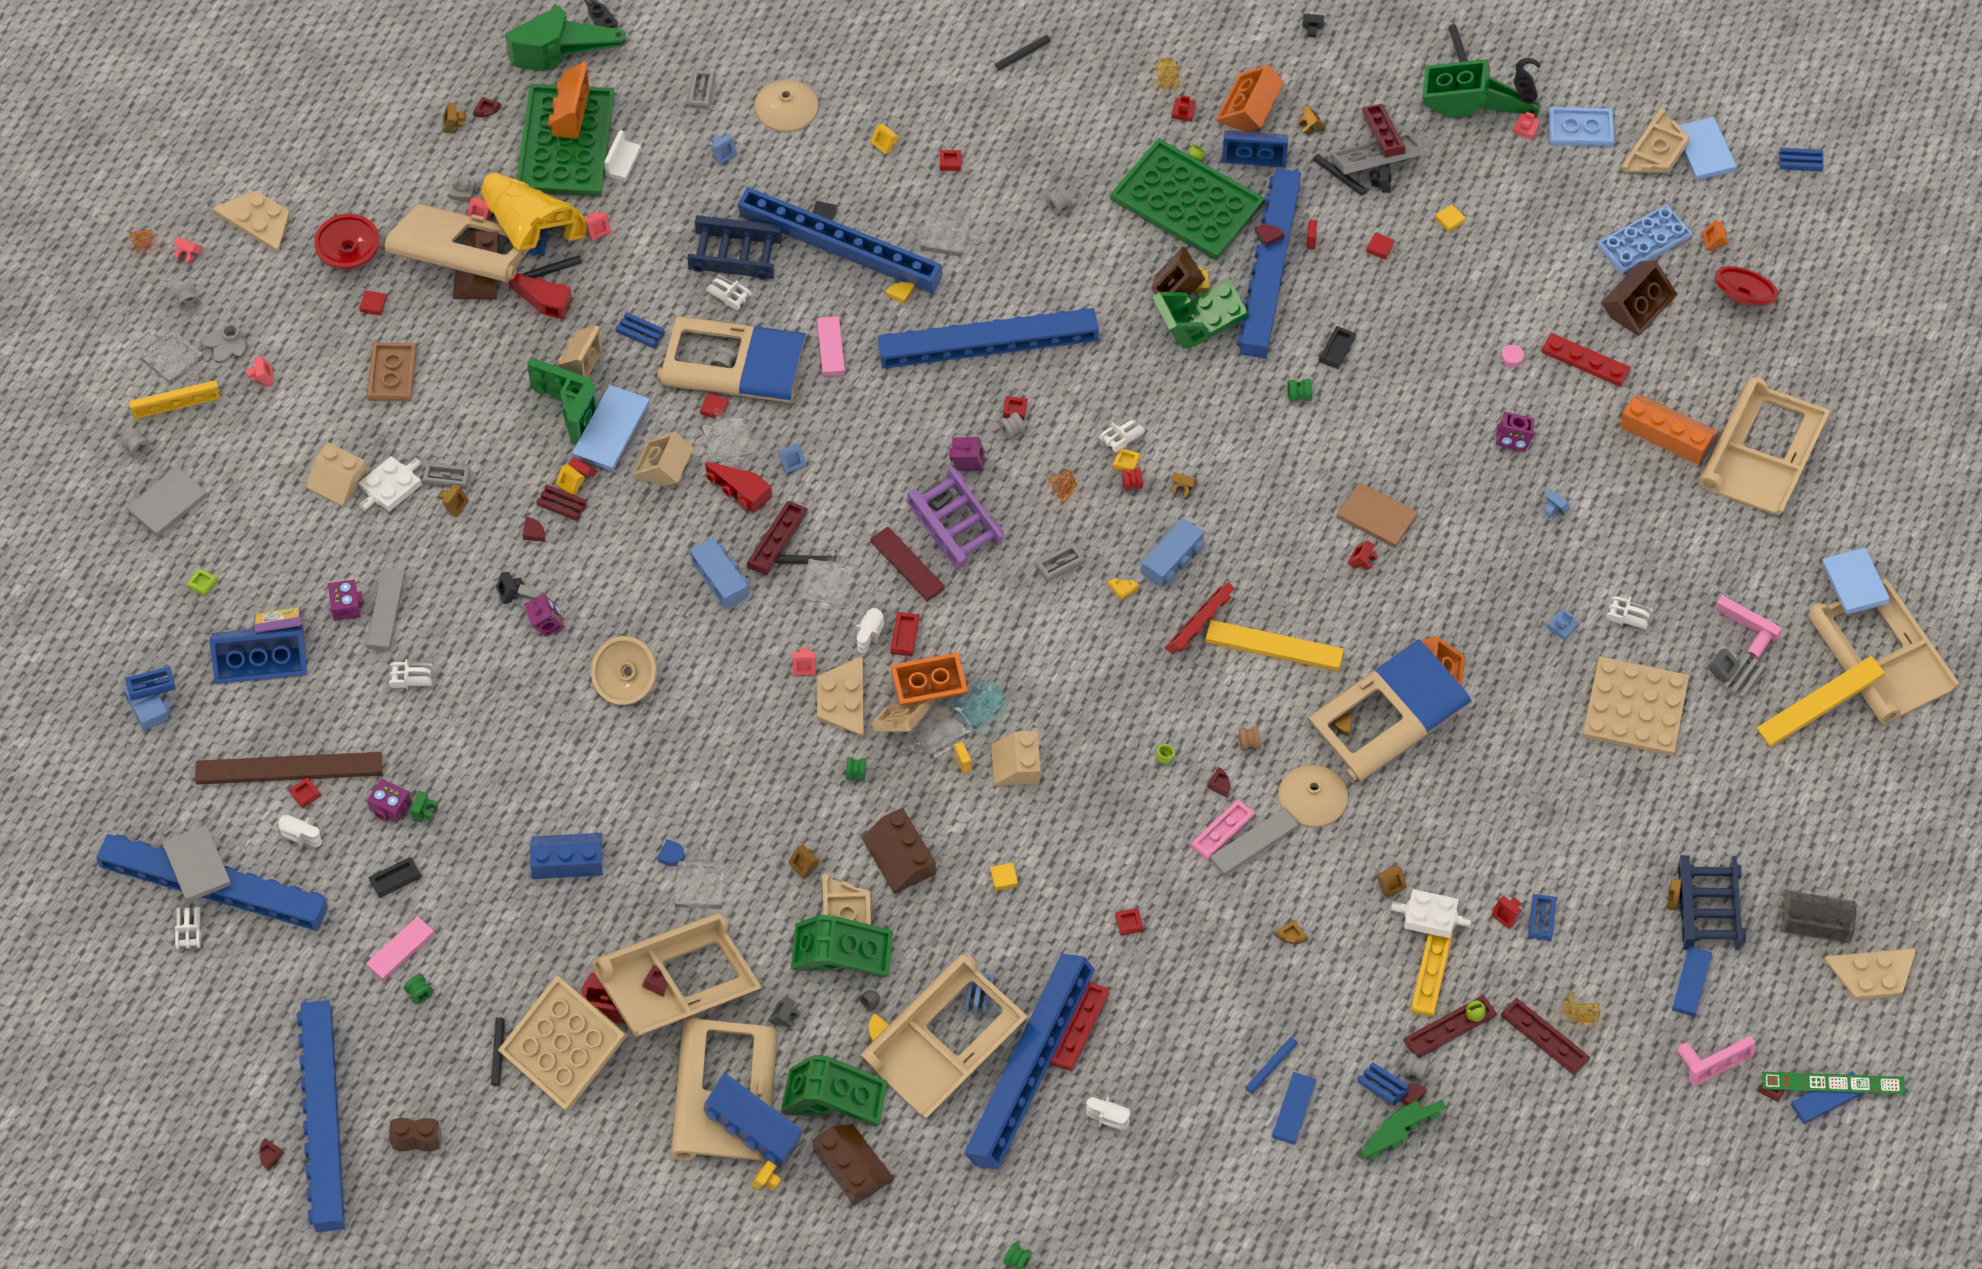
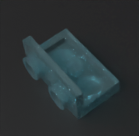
[952,679,1008,729]

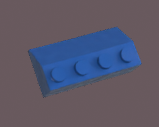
[209,624,307,684]
[703,1073,802,1168]

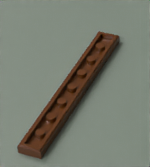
[195,752,382,785]

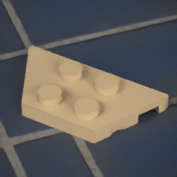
[1621,108,1690,173]
[213,190,290,253]
[817,657,864,738]
[872,700,936,732]
[822,874,871,925]
[1824,948,1916,1000]

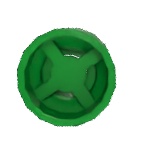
[1287,379,1312,402]

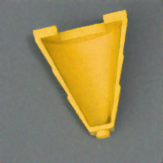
[481,172,586,251]

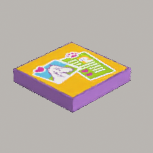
[254,607,301,633]

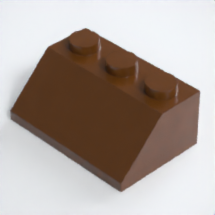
[453,232,500,300]
[1601,260,1677,336]
[862,807,936,894]
[812,1124,894,1206]

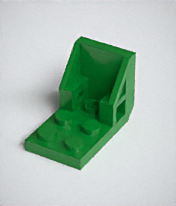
[1152,279,1250,348]
[527,357,598,445]
[791,915,893,977]
[781,1055,888,1127]

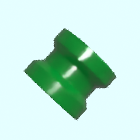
[846,757,866,781]
[404,974,434,1004]
[1003,1242,1032,1269]

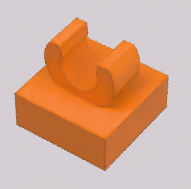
[1702,220,1730,251]

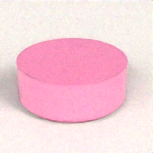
[1501,345,1524,367]

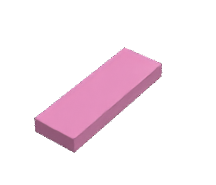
[817,316,845,376]
[1190,799,1255,861]
[366,917,434,981]

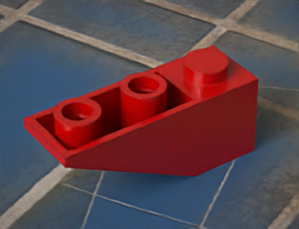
[509,273,572,319]
[705,461,772,514]

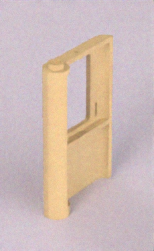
[385,204,540,282]
[1699,377,1831,515]
[1808,578,1960,724]
[593,913,762,1037]
[859,954,1028,1119]

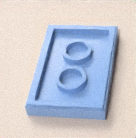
[1548,107,1614,147]
[1679,117,1737,180]
[1822,548,1890,615]

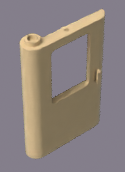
[671,1016,778,1163]

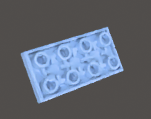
[1597,204,1693,275]
[572,384,650,472]

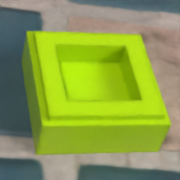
[186,568,218,597]

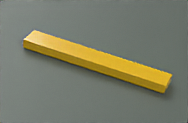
[1205,620,1344,671]
[1757,656,1885,748]

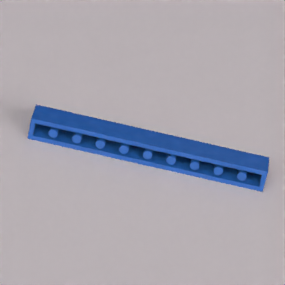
[1237,168,1301,359]
[738,187,943,294]
[878,308,1099,369]
[96,834,328,931]
[964,954,1095,1169]
[297,1000,345,1232]

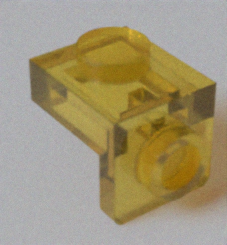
[1156,58,1179,88]
[1563,992,1601,1025]

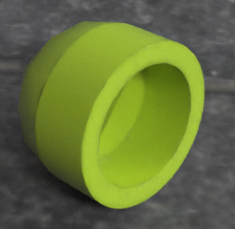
[1188,144,1207,162]
[1155,744,1175,764]
[1466,1000,1486,1022]

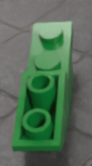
[1359,1099,1446,1161]

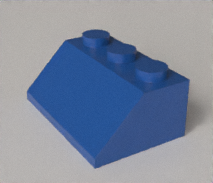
[1222,130,1288,168]
[530,833,603,879]

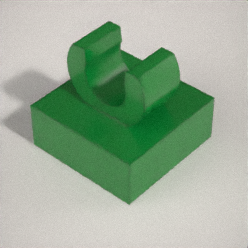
[411,791,438,823]

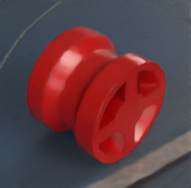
[1121,467,1143,491]

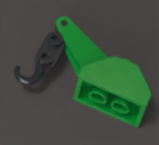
[505,0,627,71]
[1422,58,1541,118]

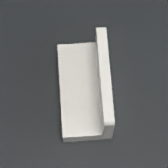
[604,130,641,182]

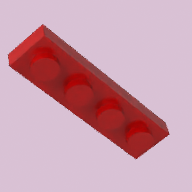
[1541,333,1631,387]
[1164,582,1235,653]
[1050,982,1110,1072]

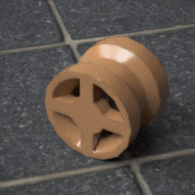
[1239,726,1261,751]

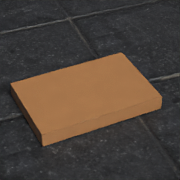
[367,342,417,401]
[1337,482,1418,548]

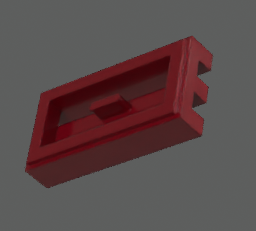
[536,484,587,521]

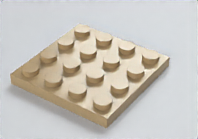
[1582,656,1689,756]
[498,975,628,1111]

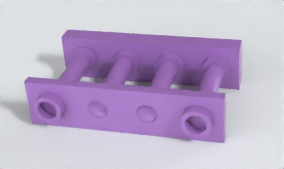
[906,466,1004,570]

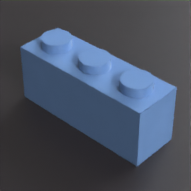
[1141,518,1204,588]
[690,537,750,609]

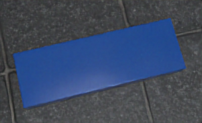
[1672,946,1712,1017]
[1791,1071,1865,1124]
[1272,1072,1316,1145]

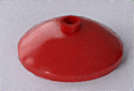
[314,214,380,269]
[1714,266,1778,306]

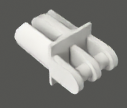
[706,274,752,310]
[1099,417,1145,453]
[1606,596,1653,630]
[856,608,884,654]
[389,659,433,690]
[279,815,322,848]
[175,907,202,949]
[1086,1096,1130,1131]

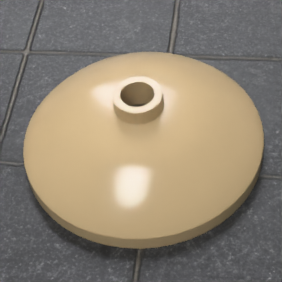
[755,79,818,132]
[591,636,657,705]
[1278,765,1348,827]

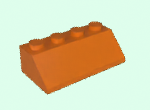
[1620,394,1719,465]

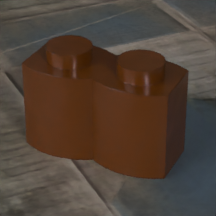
[389,1118,441,1152]

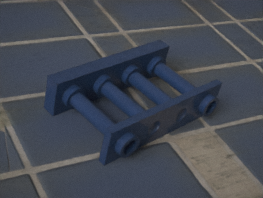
[687,215,782,280]
[1677,855,1746,950]

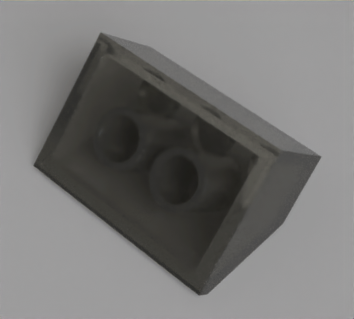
[1780,890,1857,944]

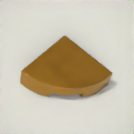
[1332,712,1353,736]
[1667,879,1681,910]
[1275,920,1308,944]

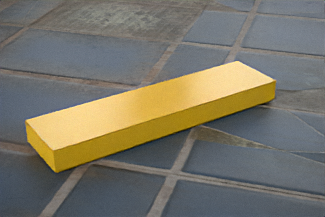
[129,380,221,419]
[1410,932,1453,1018]

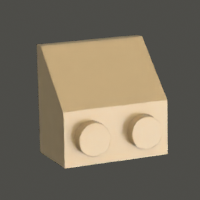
[557,326,603,377]
[632,432,694,486]
[306,442,368,507]
[991,731,1040,786]

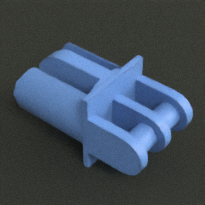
[964,972,995,1014]

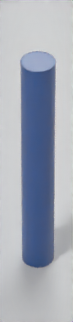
[1245,1037,1297,1094]

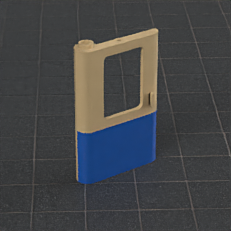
[657,316,807,403]
[1307,639,1472,782]

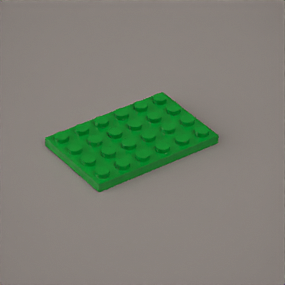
[516,84,615,196]
[1110,138,1265,260]

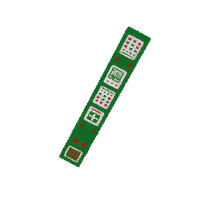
[1762,1072,1905,1094]

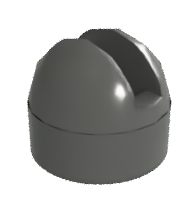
[859,990,880,1011]

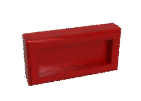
[890,612,920,656]

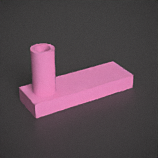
[1716,595,1782,659]
[1677,1036,1755,1087]

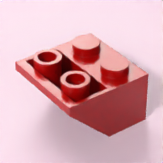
[582,972,626,1024]

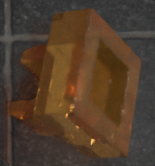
[129,229,154,252]
[1048,469,1077,501]

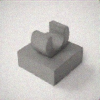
[450,177,476,202]
[517,584,544,609]

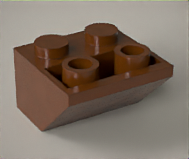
[1151,247,1205,296]

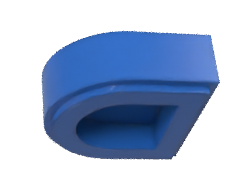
[657,839,685,866]

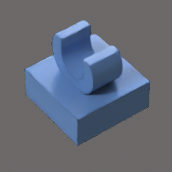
[710,134,737,164]
[778,443,806,473]
[1543,489,1570,518]
[1547,609,1579,641]

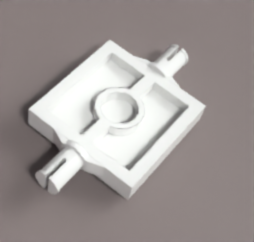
[358,456,422,512]
[1391,889,1472,938]

